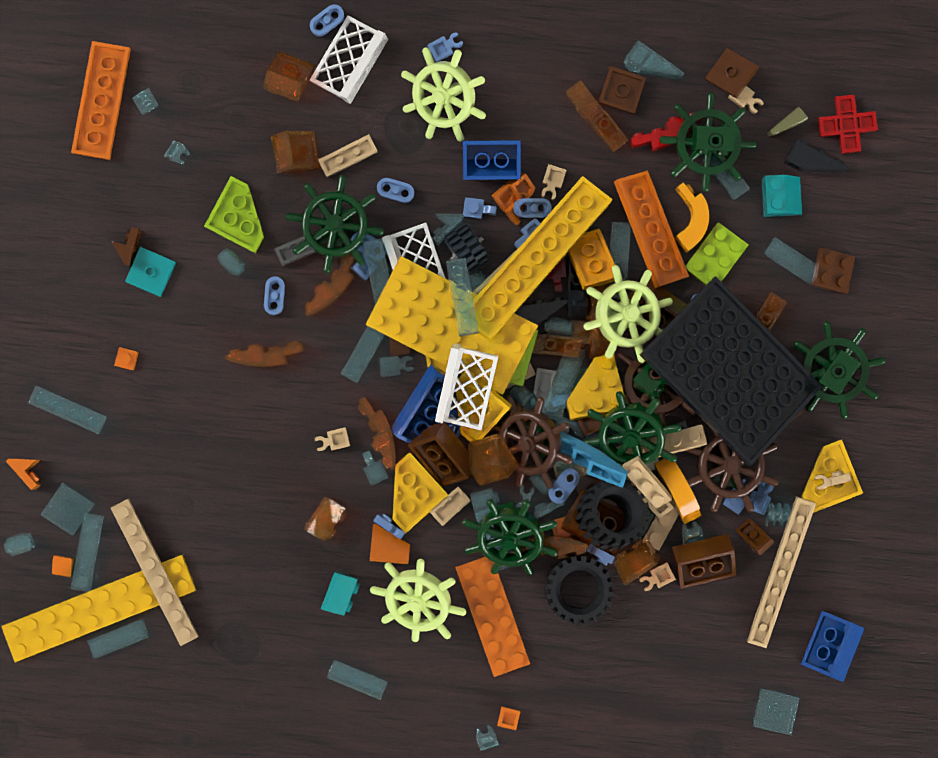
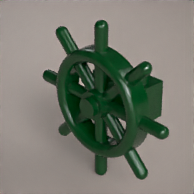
[659,92,757,192]
[285,175,384,274]
[793,321,886,419]
[584,391,682,465]
[462,499,558,575]

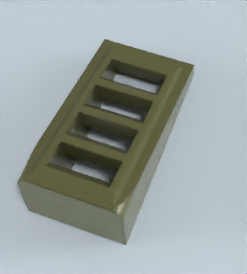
[767,107,808,138]

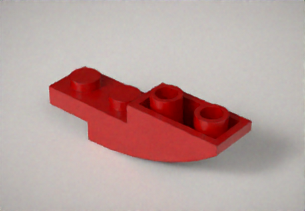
[629,112,703,152]

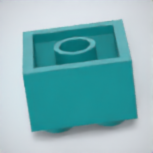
[762,175,802,217]
[321,570,360,616]

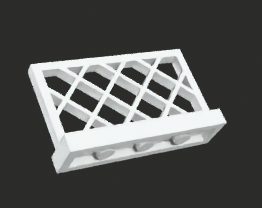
[310,16,388,104]
[382,223,446,279]
[435,343,499,430]

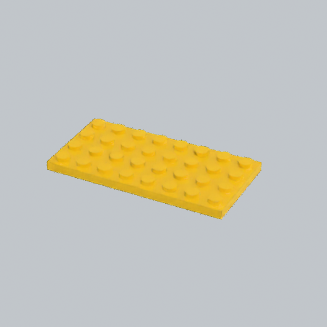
[365,256,538,395]

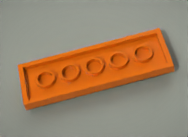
[71,41,131,160]
[614,170,689,288]
[455,557,530,677]

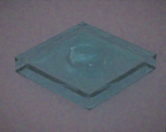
[40,482,95,536]
[752,688,800,735]

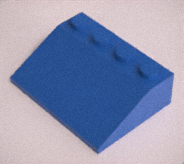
[390,364,461,443]

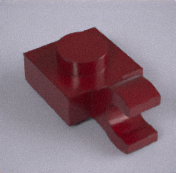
[547,258,566,293]

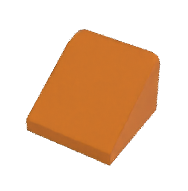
[52,555,75,577]

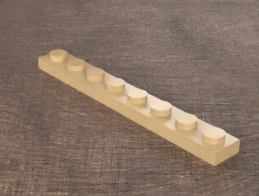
[554,425,708,481]
[747,496,816,648]
[111,499,199,646]

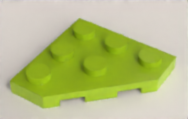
[204,176,264,254]

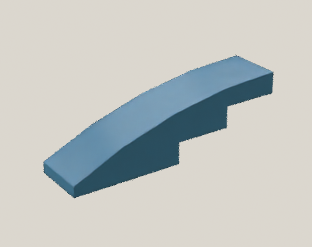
[560,432,628,488]

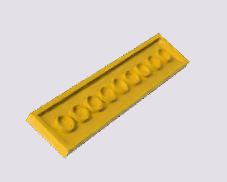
[460,176,612,341]
[1,555,196,662]

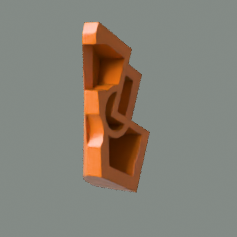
[491,172,535,225]
[370,524,410,564]

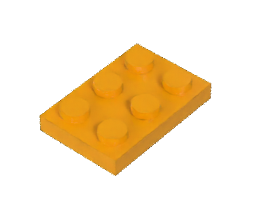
[568,229,615,290]

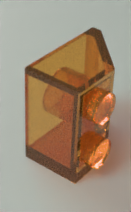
[263,51,315,102]
[271,131,320,174]
[468,433,518,486]
[304,496,347,541]
[614,539,660,585]

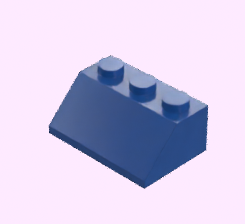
[463,140,521,180]
[801,611,865,682]

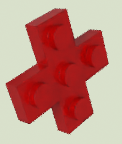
[818,95,878,154]

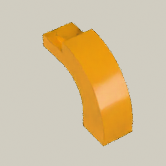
[675,182,709,253]
[654,458,702,524]

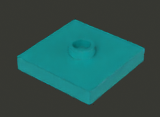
[125,247,176,297]

